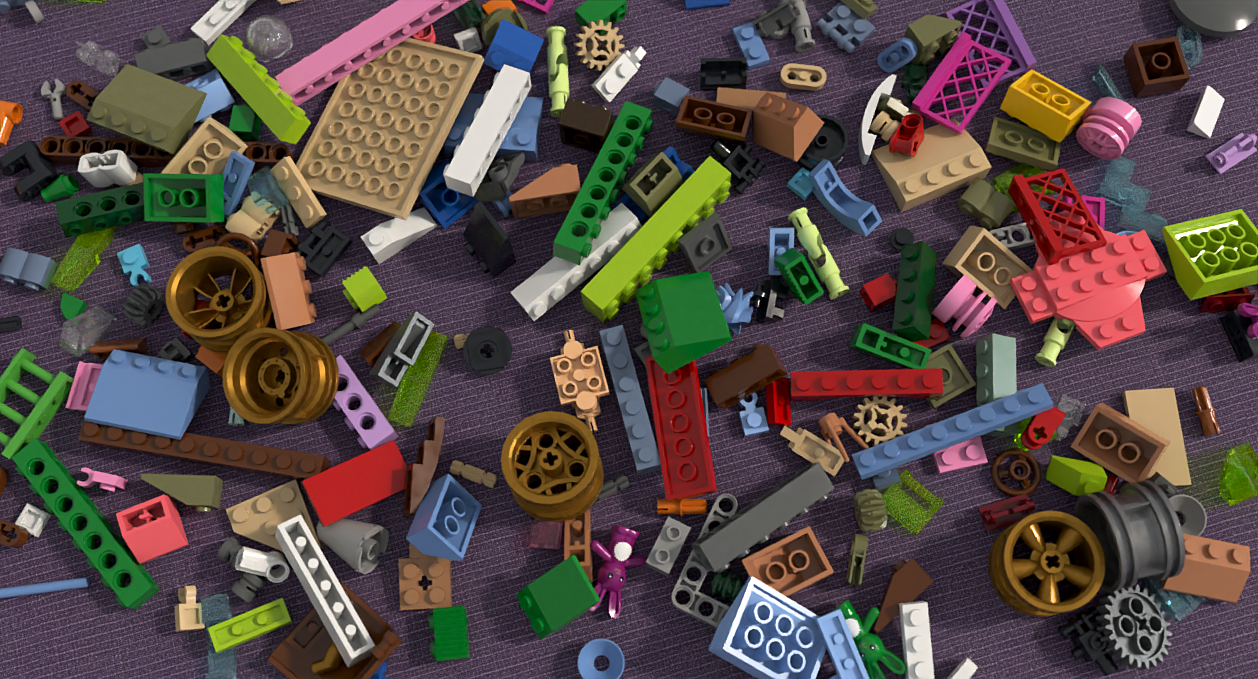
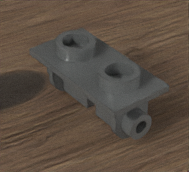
[752,0,801,37]

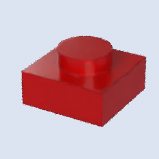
[59,110,93,137]

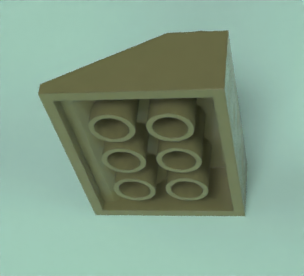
[86,64,207,156]

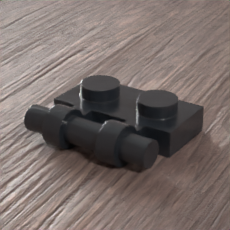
[295,220,352,278]

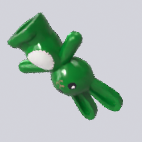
[833,600,907,679]

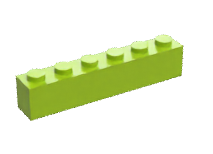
[206,34,311,145]

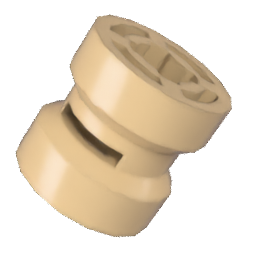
[869,110,900,143]

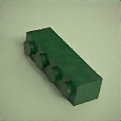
[892,241,937,342]

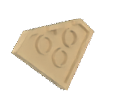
[226,479,324,552]

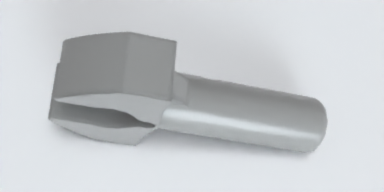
[41,79,67,120]

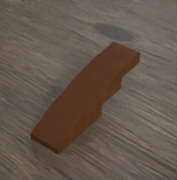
[403,416,445,517]

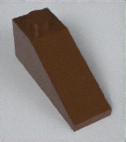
[870,558,934,634]

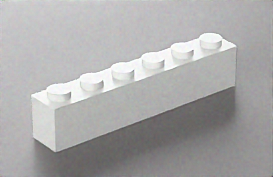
[443,64,532,197]
[510,203,642,321]
[275,515,374,668]

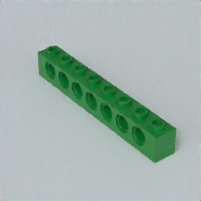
[553,101,653,265]
[11,438,161,610]

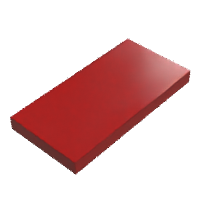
[302,440,407,528]

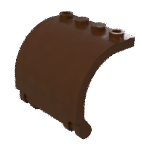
[267,579,403,679]

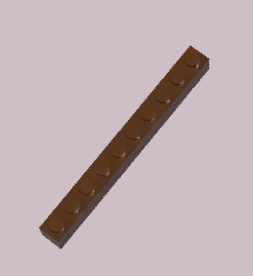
[77,418,331,481]

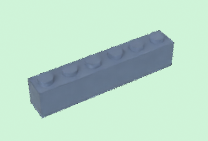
[599,325,661,476]

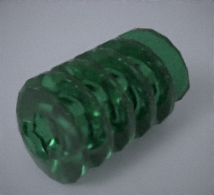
[709,570,749,606]

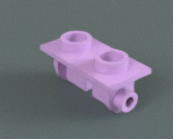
[1205,133,1258,174]

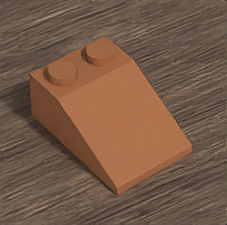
[509,163,581,219]
[741,526,834,597]

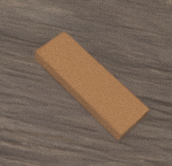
[716,87,786,115]

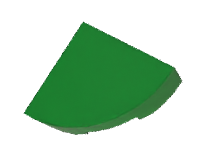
[61,293,87,325]

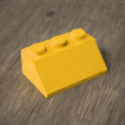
[1000,69,1092,143]

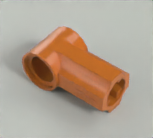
[0,100,23,147]

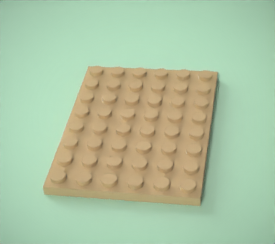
[296,38,484,221]

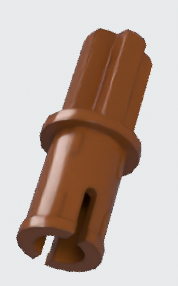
[1192,386,1221,436]

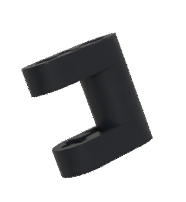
[0,141,59,201]

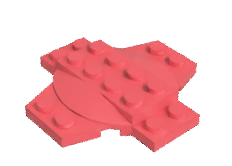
[1010,206,1167,350]

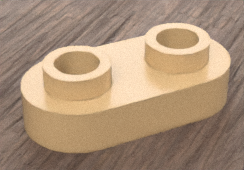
[780,63,826,91]

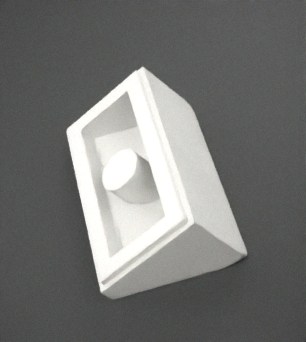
[1187,85,1225,139]

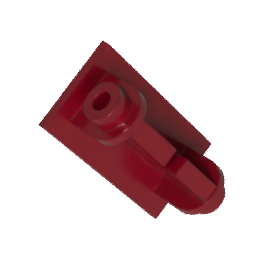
[1198,287,1256,313]
[978,493,1035,532]

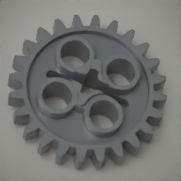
[1096,584,1172,670]

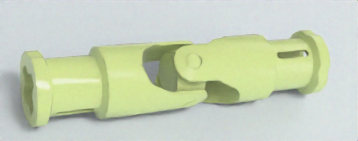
[546,26,570,118]
[788,207,850,300]
[1035,317,1075,368]

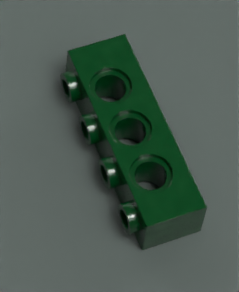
[55,182,145,238]

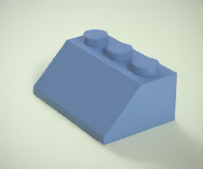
[406,474,482,561]

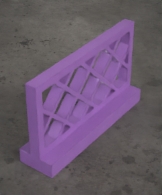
[945,0,1037,88]

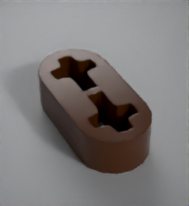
[66,80,100,112]
[182,225,229,254]

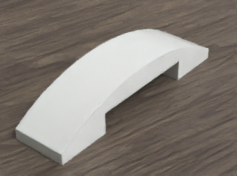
[858,74,897,165]

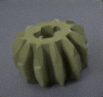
[853,489,888,533]

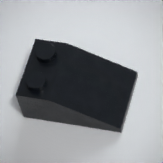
[463,201,516,278]

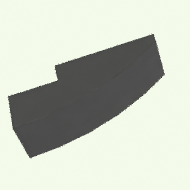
[369,311,434,387]

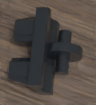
[748,276,789,323]

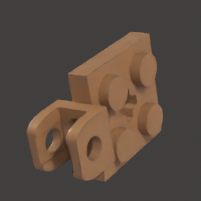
[398,543,452,610]

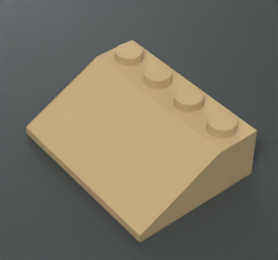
[871,118,991,212]

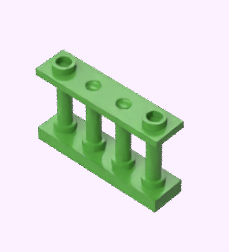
[0,348,74,461]

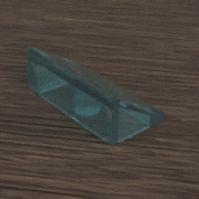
[1092,64,1126,102]

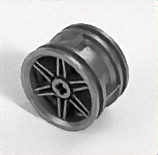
[1074,480,1185,592]

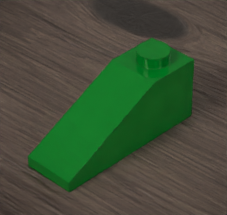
[848,323,931,369]

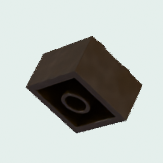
[558,99,613,154]

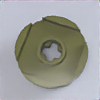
[481,7,527,48]

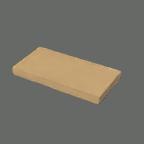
[1122,388,1192,487]

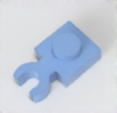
[739,393,769,437]

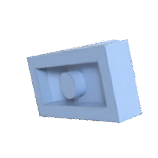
[767,228,794,275]

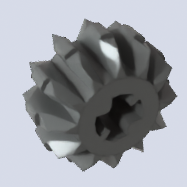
[123,284,165,326]

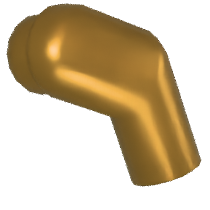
[312,642,342,675]

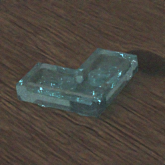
[1096,156,1152,214]

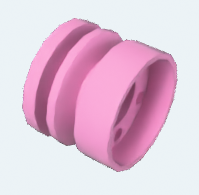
[1076,97,1142,160]
[932,274,998,340]

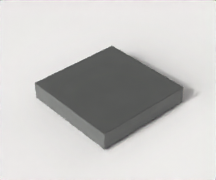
[677,212,733,273]

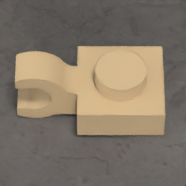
[175,585,205,632]

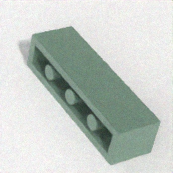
[976,333,1018,438]

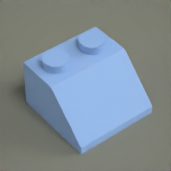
[185,68,235,123]

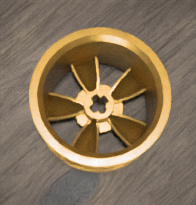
[166,246,275,354]
[988,511,1105,617]

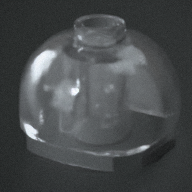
[245,15,293,62]

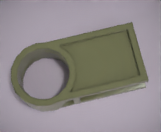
[845,533,868,587]

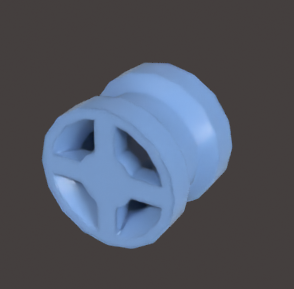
[492,190,513,217]

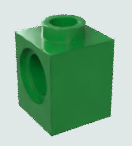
[229,104,262,142]

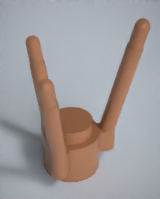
[818,412,870,462]

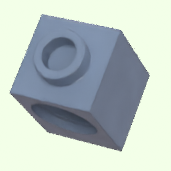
[653,77,690,117]

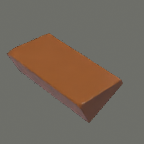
[89,338,147,359]

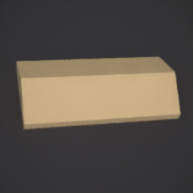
[160,116,248,174]

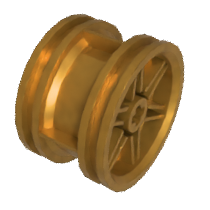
[222,328,339,424]

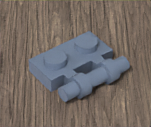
[816,1,876,54]

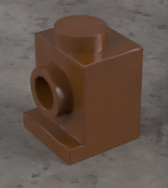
[261,229,298,258]

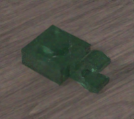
[902,64,928,103]

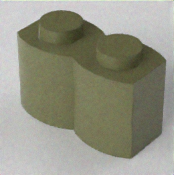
[957,177,1016,230]

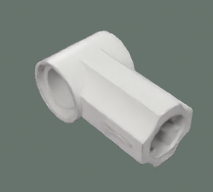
[235,546,290,583]

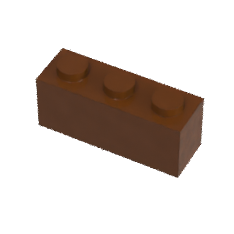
[704,343,787,410]

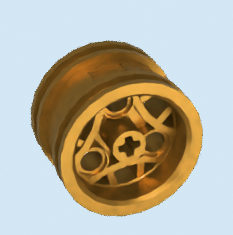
[501,411,604,523]

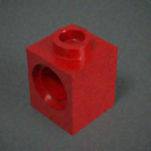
[859,273,898,313]

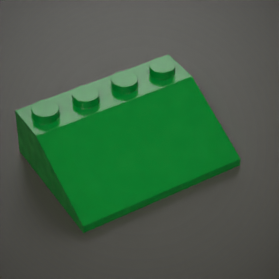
[635,271,733,374]

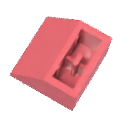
[116,494,189,564]

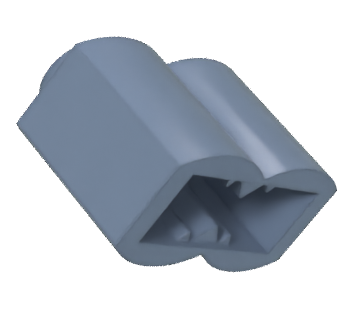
[0,247,58,291]

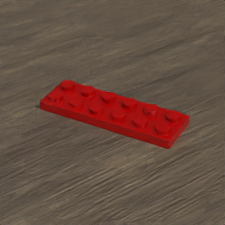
[645,356,717,502]

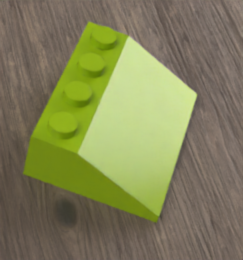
[1162,209,1258,300]

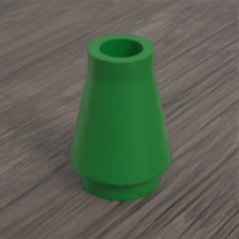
[41,174,79,202]

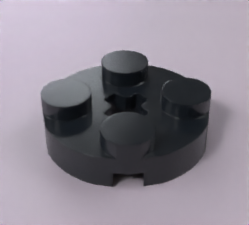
[463,326,512,375]

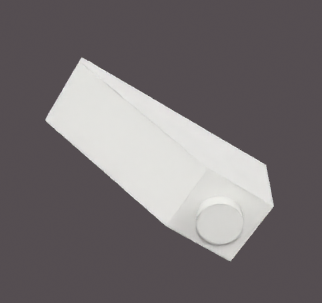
[361,207,437,264]

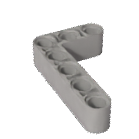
[671,493,738,629]

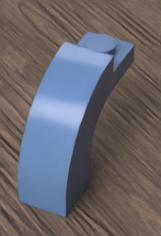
[808,159,882,237]

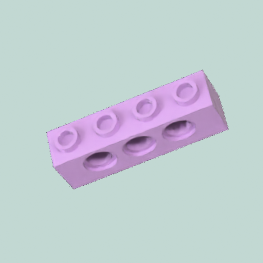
[332,355,399,450]

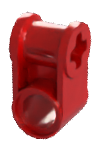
[889,114,924,157]
[1021,407,1066,450]

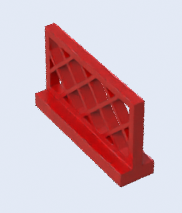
[1008,168,1107,265]

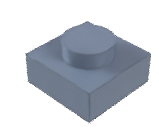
[872,467,901,491]

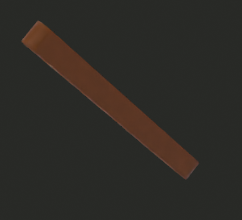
[39,136,295,171]

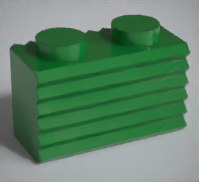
[774,248,824,305]
[429,605,470,662]

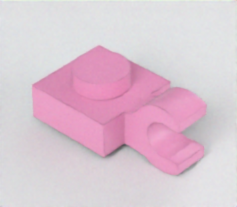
[77,468,128,492]

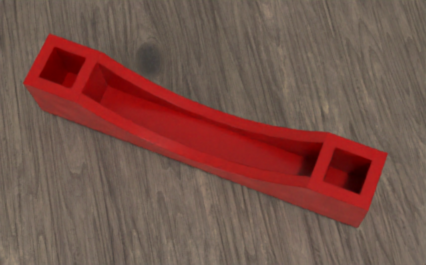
[791,368,943,401]

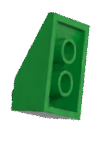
[143,173,224,223]
[516,555,601,641]

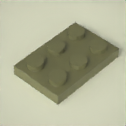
[985,116,1061,171]

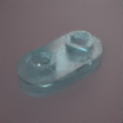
[1174,24,1203,69]

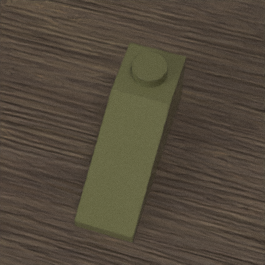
[141,474,223,513]

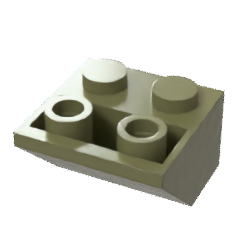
[904,14,962,69]
[622,151,684,218]

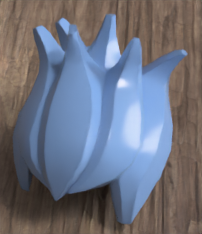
[716,283,754,335]

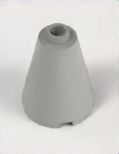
[316,518,389,574]

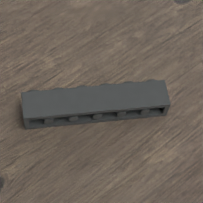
[691,462,834,573]

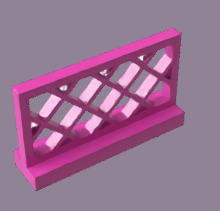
[912,32,1012,135]

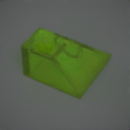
[1218,442,1258,506]

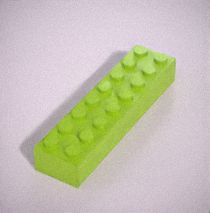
[581,156,732,324]

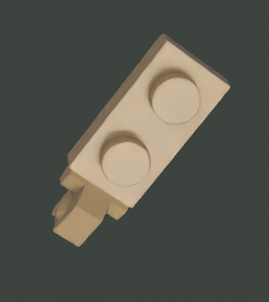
[780,426,848,476]

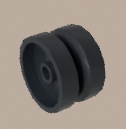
[797,114,849,172]

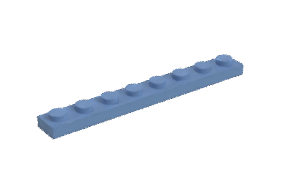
[852,383,1054,480]

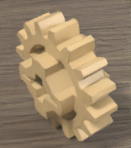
[574,20,624,70]
[852,396,908,447]

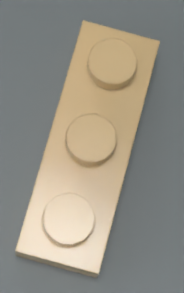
[270,156,327,229]

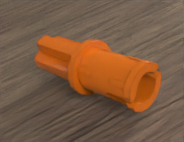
[657,498,707,516]

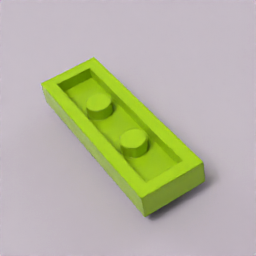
[208,597,292,654]

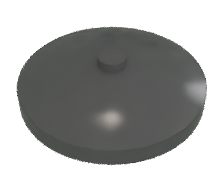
[1168,0,1258,37]

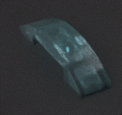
[201,593,237,679]

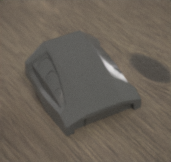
[474,152,525,202]

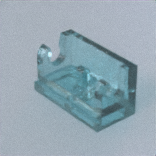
[247,166,289,214]

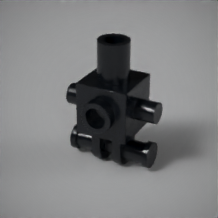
[710,138,766,195]
[1058,606,1119,676]

